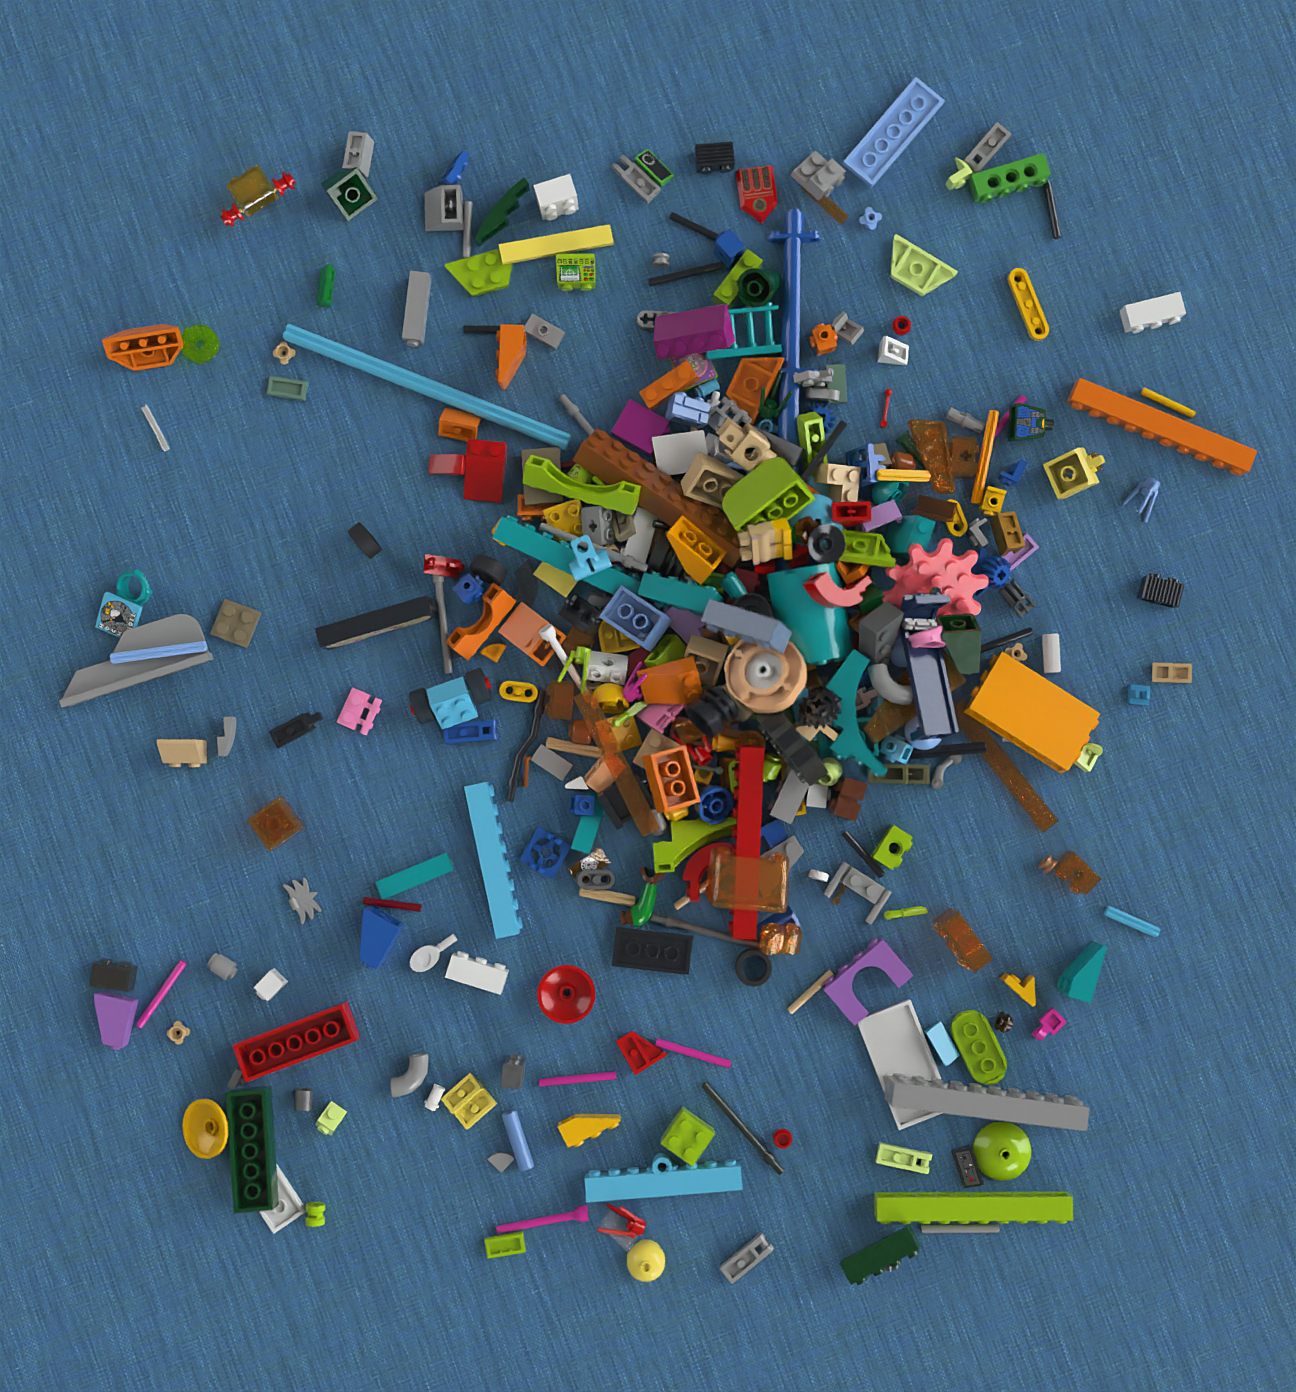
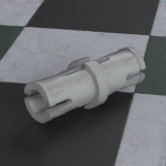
[946,407,985,434]

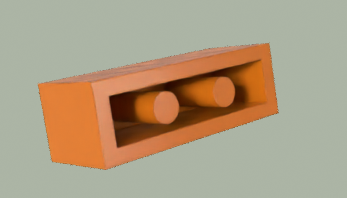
[639,360,700,411]

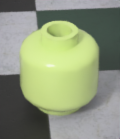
[818,758,842,786]

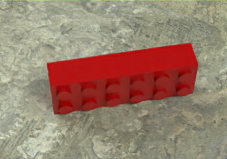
[232,1001,360,1083]

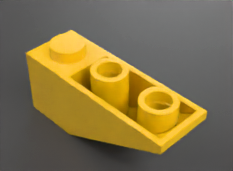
[558,1114,621,1148]

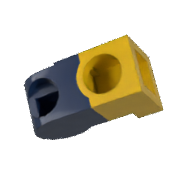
[694,751,720,786]

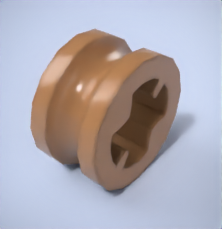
[1038,855,1057,874]

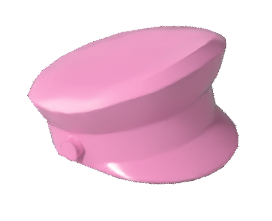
[908,626,946,648]

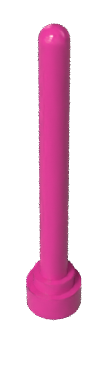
[496,1205,589,1233]

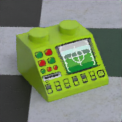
[556,254,596,291]

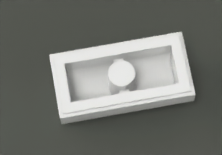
[1042,633,1061,673]

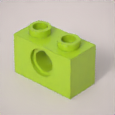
[870,824,913,870]

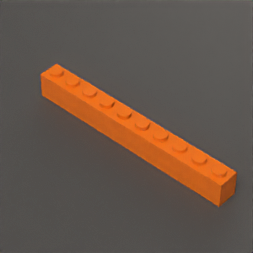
[1067,378,1257,476]

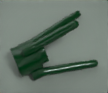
[758,370,793,420]

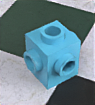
[879,734,914,764]

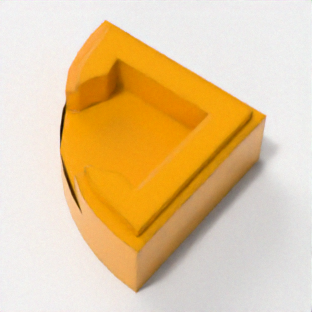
[480,644,506,663]

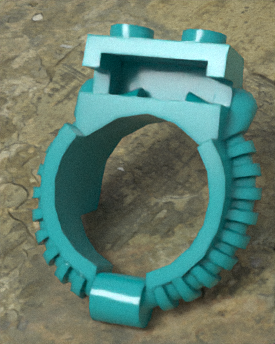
[116,569,153,607]

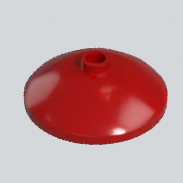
[537,965,596,1024]

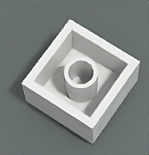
[533,174,579,220]

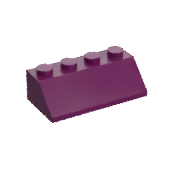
[653,303,736,360]

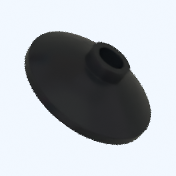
[807,524,846,564]

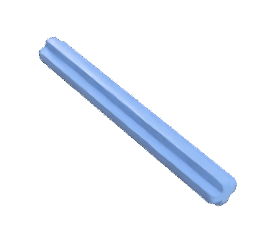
[110,641,207,664]

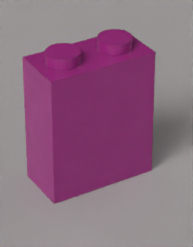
[611,399,671,458]

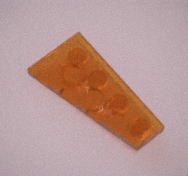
[908,419,956,494]

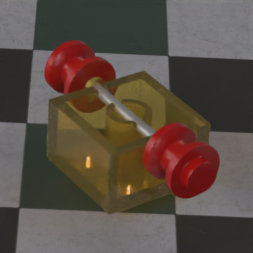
[220,165,296,227]

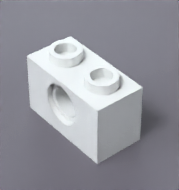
[587,651,628,685]

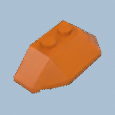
[102,324,184,371]

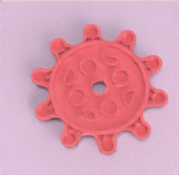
[882,538,989,616]

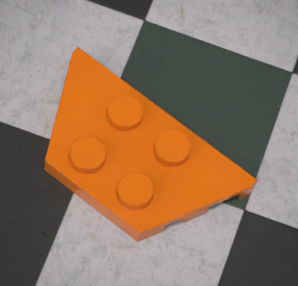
[726,357,785,425]

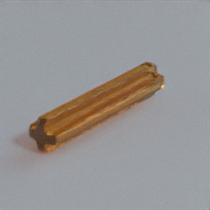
[802,186,848,224]

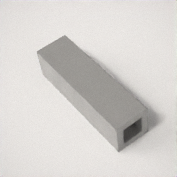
[402,271,432,347]

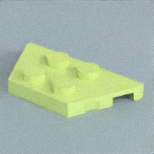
[890,234,958,296]

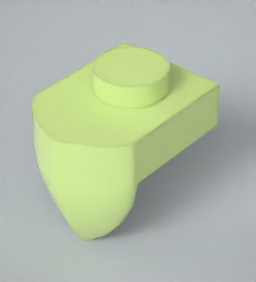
[945,158,973,191]
[1073,743,1103,772]

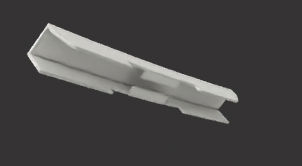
[141,404,170,451]

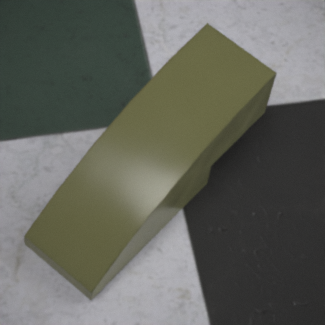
[868,764,930,784]

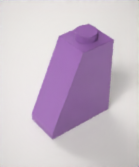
[94,991,139,1050]

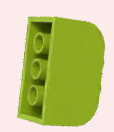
[722,457,815,533]

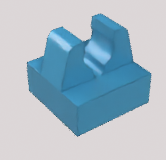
[1127,684,1150,706]

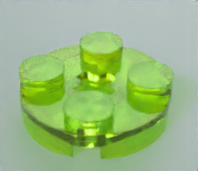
[181,325,220,364]

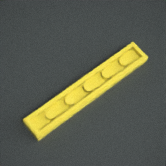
[498,224,614,265]

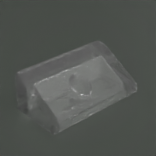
[600,1209,638,1252]

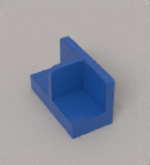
[760,818,787,854]

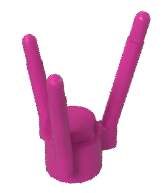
[623,661,647,702]

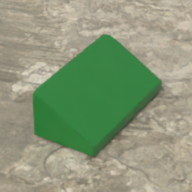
[317,264,335,307]

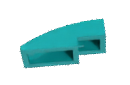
[571,793,604,854]

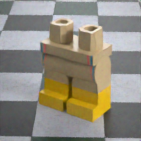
[738,518,792,565]

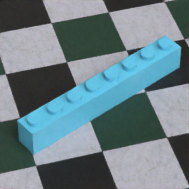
[464,782,523,939]

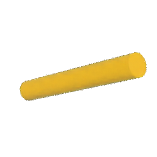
[1140,387,1196,418]

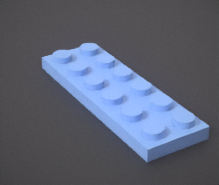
[843,77,945,188]

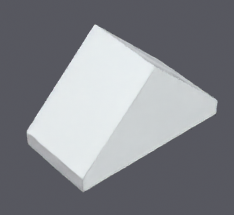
[877,336,909,365]

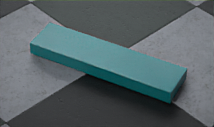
[375,852,454,900]

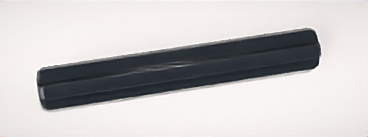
[910,742,987,759]

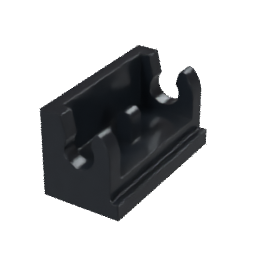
[558,594,603,635]

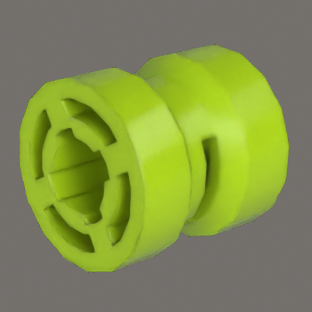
[305,1201,325,1227]

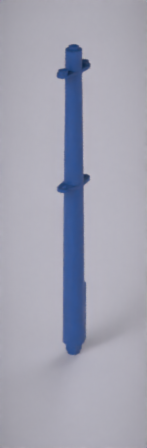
[767,209,821,573]

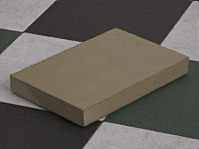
[521,447,564,507]

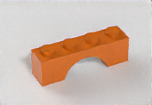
[445,582,517,660]

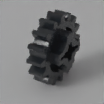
[798,689,842,729]

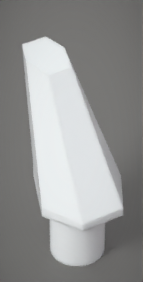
[707,391,721,412]

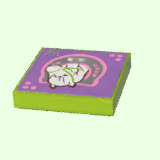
[669,352,718,392]

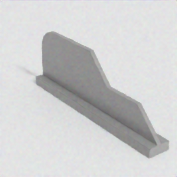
[59,614,214,708]

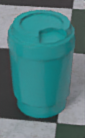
[719,571,748,601]

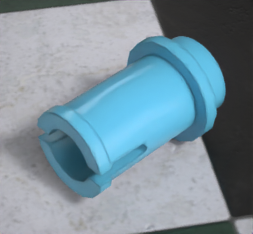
[694,378,720,399]

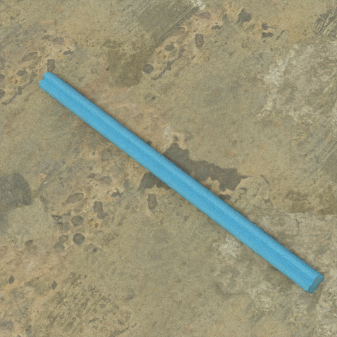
[283,324,571,450]

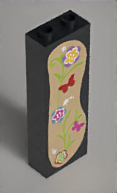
[314,595,439,650]

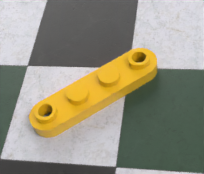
[1008,268,1049,341]

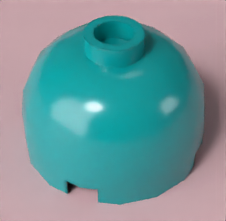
[871,478,910,506]

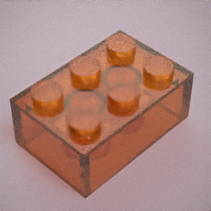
[933,908,994,973]

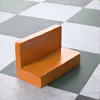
[438,408,481,441]
[835,561,870,584]

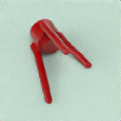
[672,731,713,766]
[597,1204,646,1239]

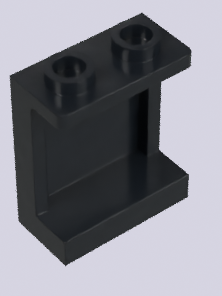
[597,770,655,830]

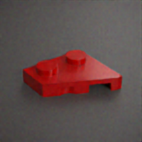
[615,1031,667,1075]

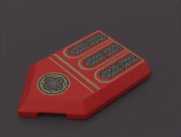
[735,165,778,225]

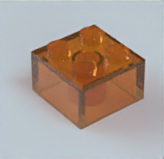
[247,797,306,852]

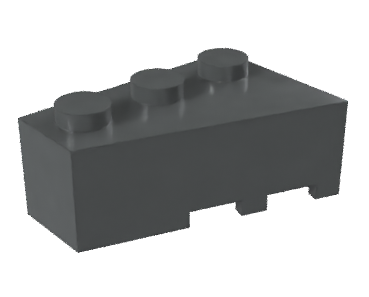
[859,601,904,667]

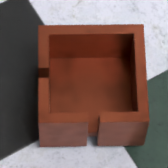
[827,776,868,821]

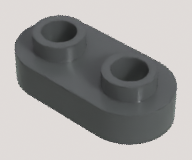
[575,869,615,890]

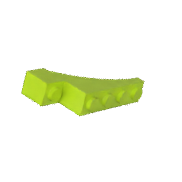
[653,817,736,873]

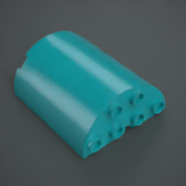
[767,562,853,666]

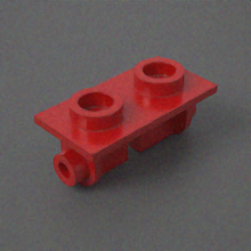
[424,554,464,578]

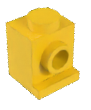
[979,486,1007,517]

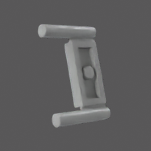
[823,861,892,924]

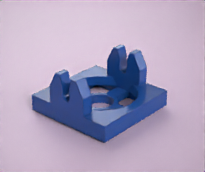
[845,443,886,488]
[519,826,572,879]

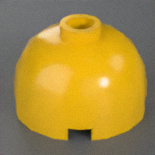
[591,682,629,714]

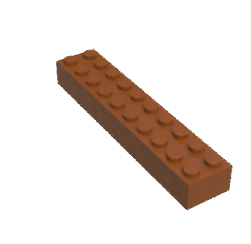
[573,428,749,568]

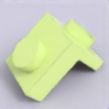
[315,1101,347,1135]

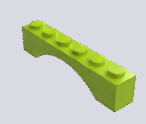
[523,455,641,515]

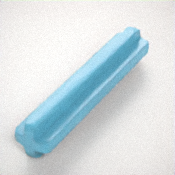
[1104,906,1160,937]

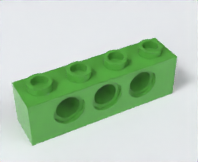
[968,153,1051,203]

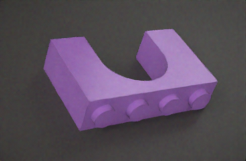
[822,938,913,1026]

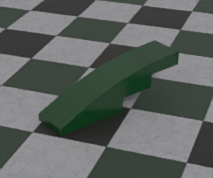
[475,177,530,247]

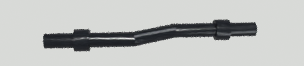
[506,690,546,802]

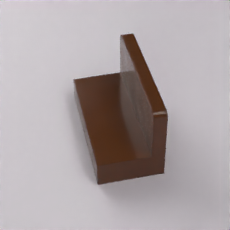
[911,495,957,522]

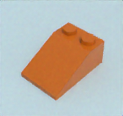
[636,656,703,705]

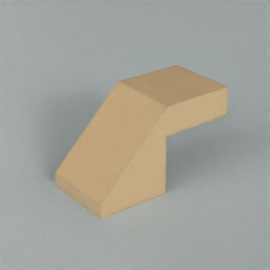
[792,721,839,741]

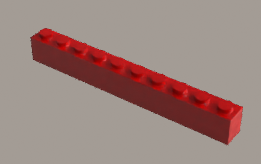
[728,744,764,940]

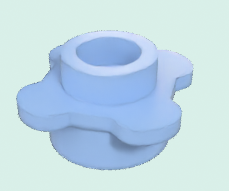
[859,207,882,230]

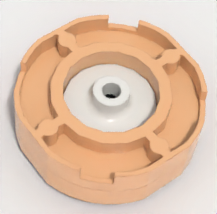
[724,640,807,714]

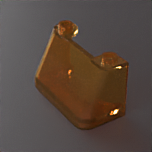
[705,847,789,913]

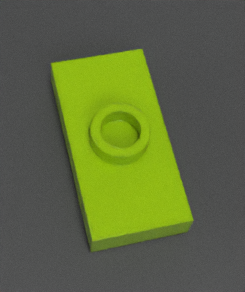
[484,1231,526,1259]

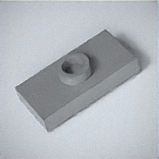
[524,313,565,350]

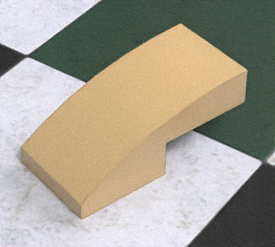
[1152,663,1192,683]

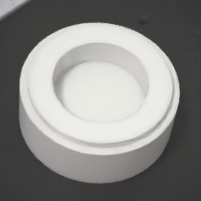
[808,869,829,882]

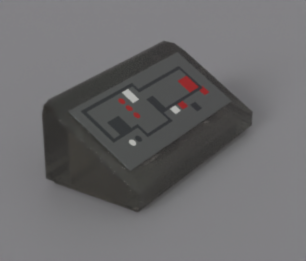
[951,1144,984,1188]

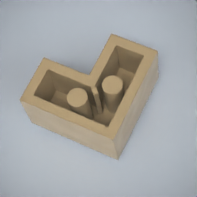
[814,463,861,502]

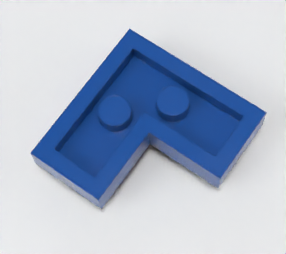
[438,150,469,185]

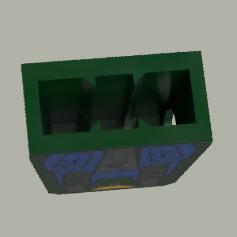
[1008,403,1054,442]

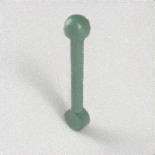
[691,764,723,775]

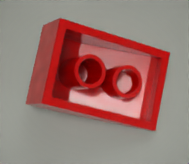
[464,439,508,503]

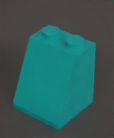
[884,515,936,562]

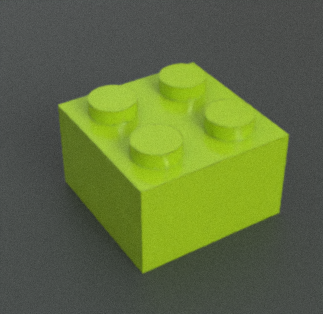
[660,1107,715,1167]

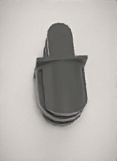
[999,579,1036,618]
[588,590,614,610]

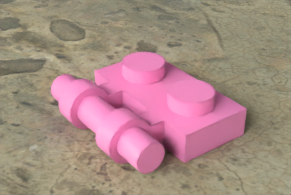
[337,687,382,735]

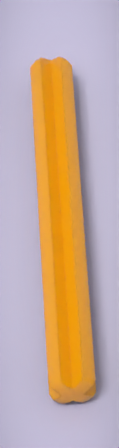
[971,410,999,504]

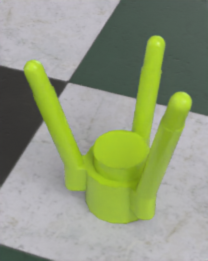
[557,646,591,695]

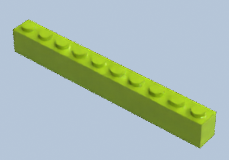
[874,1191,1073,1224]

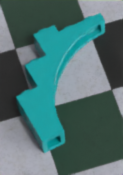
[826,649,888,777]

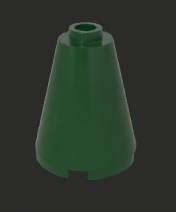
[737,268,781,308]

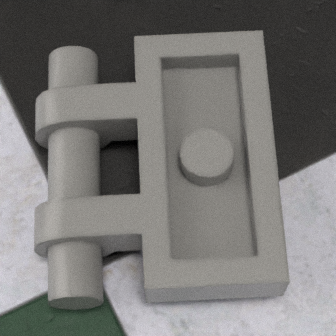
[707,397,752,431]

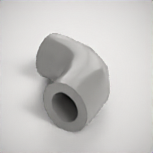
[868,664,913,705]
[391,1053,429,1097]

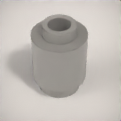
[207,953,238,980]

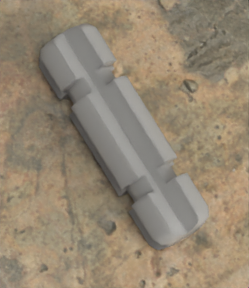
[902,618,937,631]

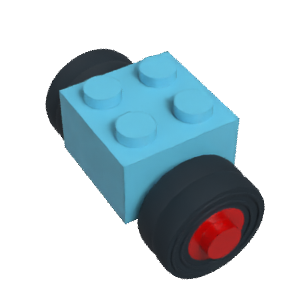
[409,668,492,729]

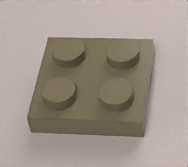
[210,598,262,648]

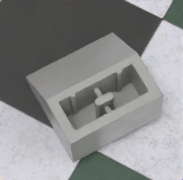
[425,185,463,231]

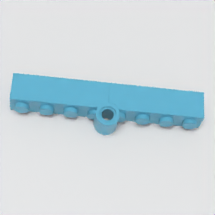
[585,1153,743,1202]

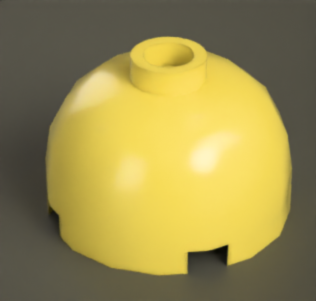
[627,1239,665,1282]

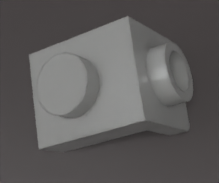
[831,312,864,345]
[966,518,989,550]

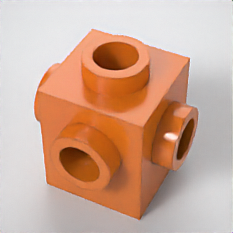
[809,324,838,356]

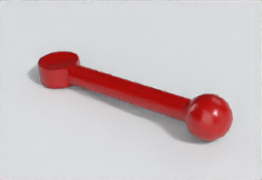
[880,389,892,428]

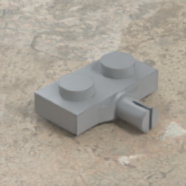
[793,368,834,388]

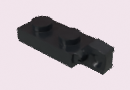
[269,712,324,749]

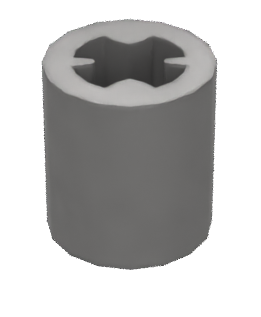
[294,1087,313,1111]

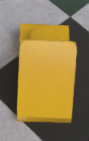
[1000,973,1036,1007]

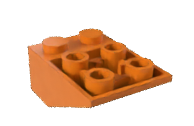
[495,324,527,391]
[498,601,567,667]

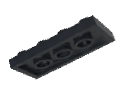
[612,927,693,975]

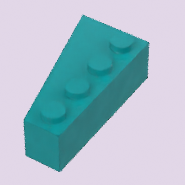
[637,571,725,616]

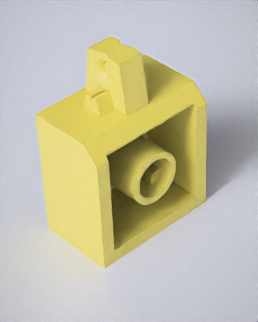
[1043,448,1105,499]

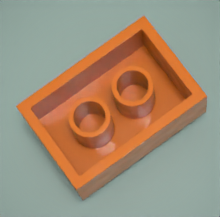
[642,745,701,813]

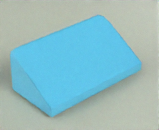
[924,1021,960,1067]

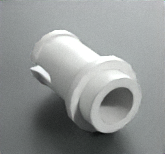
[424,1084,445,1111]

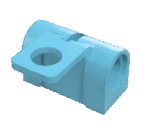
[569,535,612,581]

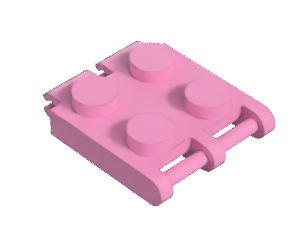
[636,703,687,735]

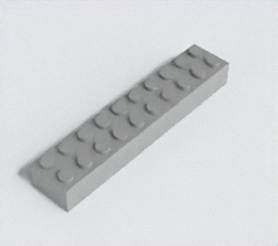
[884,1073,1090,1131]

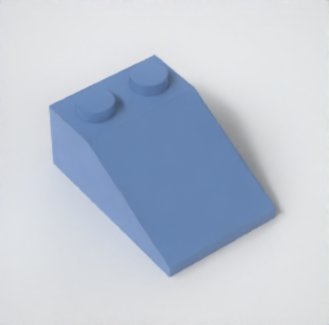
[599,585,672,652]

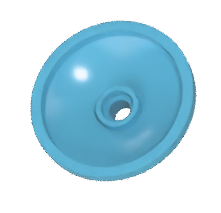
[788,494,843,548]

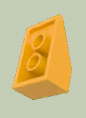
[666,515,727,584]

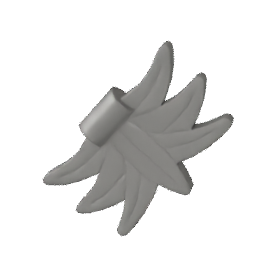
[283,878,322,924]

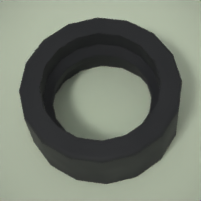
[347,522,382,559]
[469,554,508,586]
[735,948,772,987]

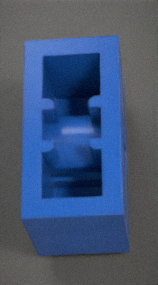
[714,229,745,270]

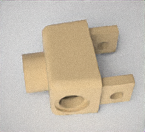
[716,417,777,471]

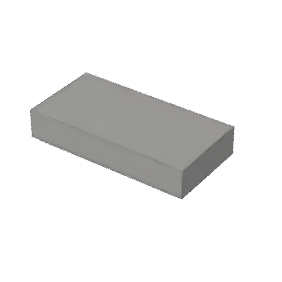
[531,744,573,781]

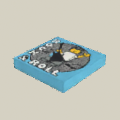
[95,592,142,638]

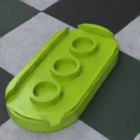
[950,1010,1007,1085]

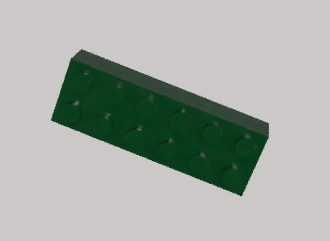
[226,1086,279,1214]

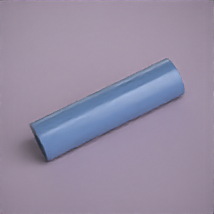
[501,1109,534,1172]

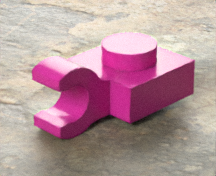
[1032,1007,1067,1041]

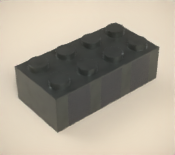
[756,711,828,786]

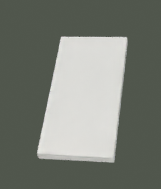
[857,999,942,1130]

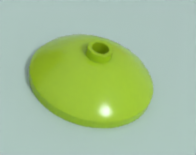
[973,1121,1031,1181]

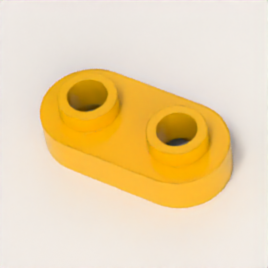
[944,499,968,537]
[499,681,538,703]

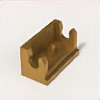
[990,511,1026,557]

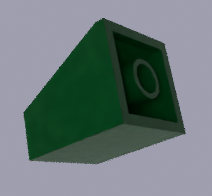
[936,613,982,675]

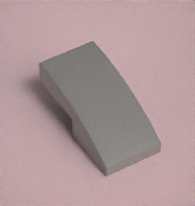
[217,716,236,756]

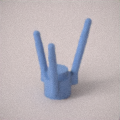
[1122,477,1161,523]

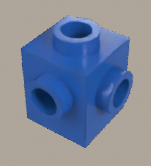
[453,573,487,605]

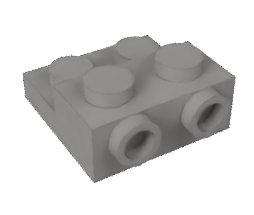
[790,151,846,201]

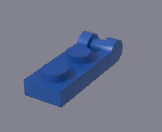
[444,720,499,744]

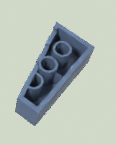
[701,599,792,654]

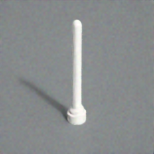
[539,624,592,703]

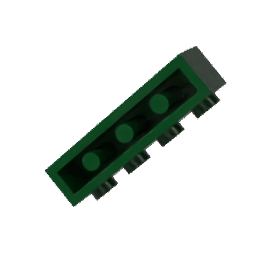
[839,1224,921,1286]

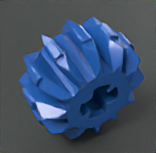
[805,403,836,434]
[978,556,1012,589]

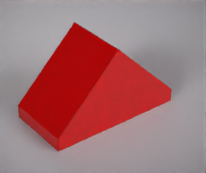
[831,501,872,528]

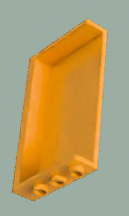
[964,651,1100,774]

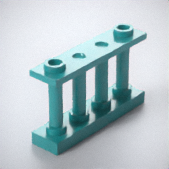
[703,302,782,360]

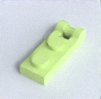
[875,1142,933,1174]

